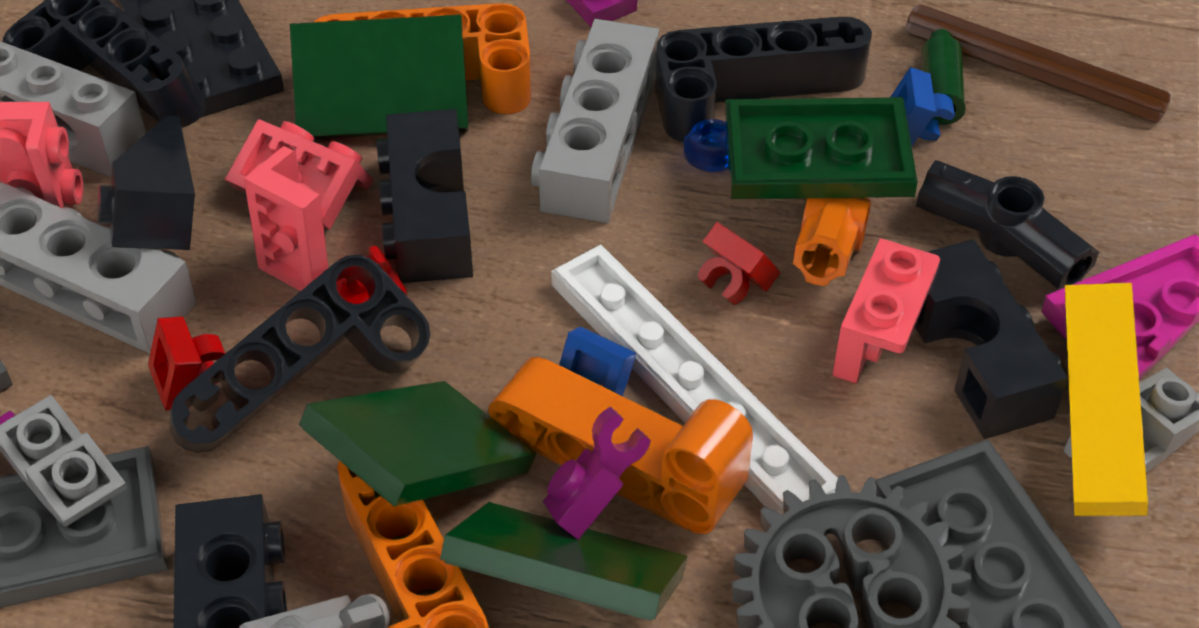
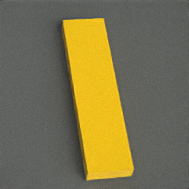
[1065,282,1148,516]

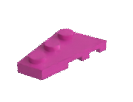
[1041,234,1199,380]

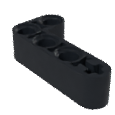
[2,0,207,128]
[655,16,872,143]
[169,255,430,453]

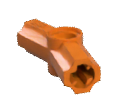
[793,198,871,286]

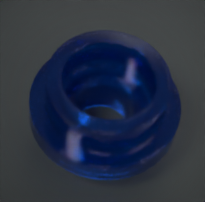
[683,119,729,172]

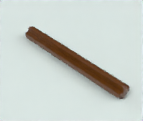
[906,4,1171,123]

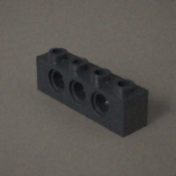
[174,494,287,628]

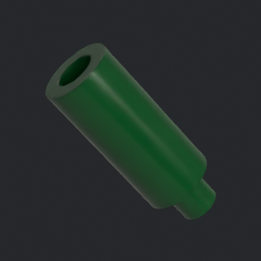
[921,29,966,125]

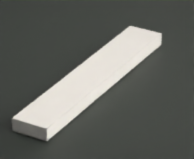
[551,244,838,515]

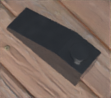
[98,115,195,250]

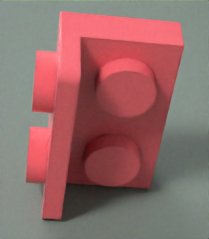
[0,102,83,209]
[224,119,374,230]
[244,146,328,291]
[832,238,940,384]

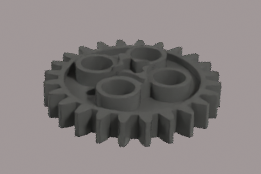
[732,475,971,628]

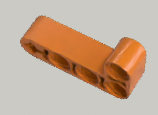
[314,3,532,114]
[488,357,753,534]
[337,460,489,628]

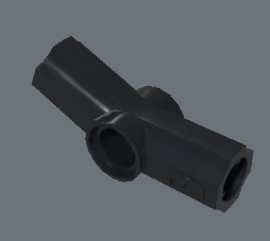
[916,159,1099,289]

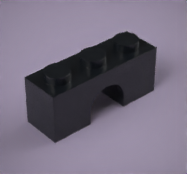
[376,109,473,283]
[915,239,1068,439]

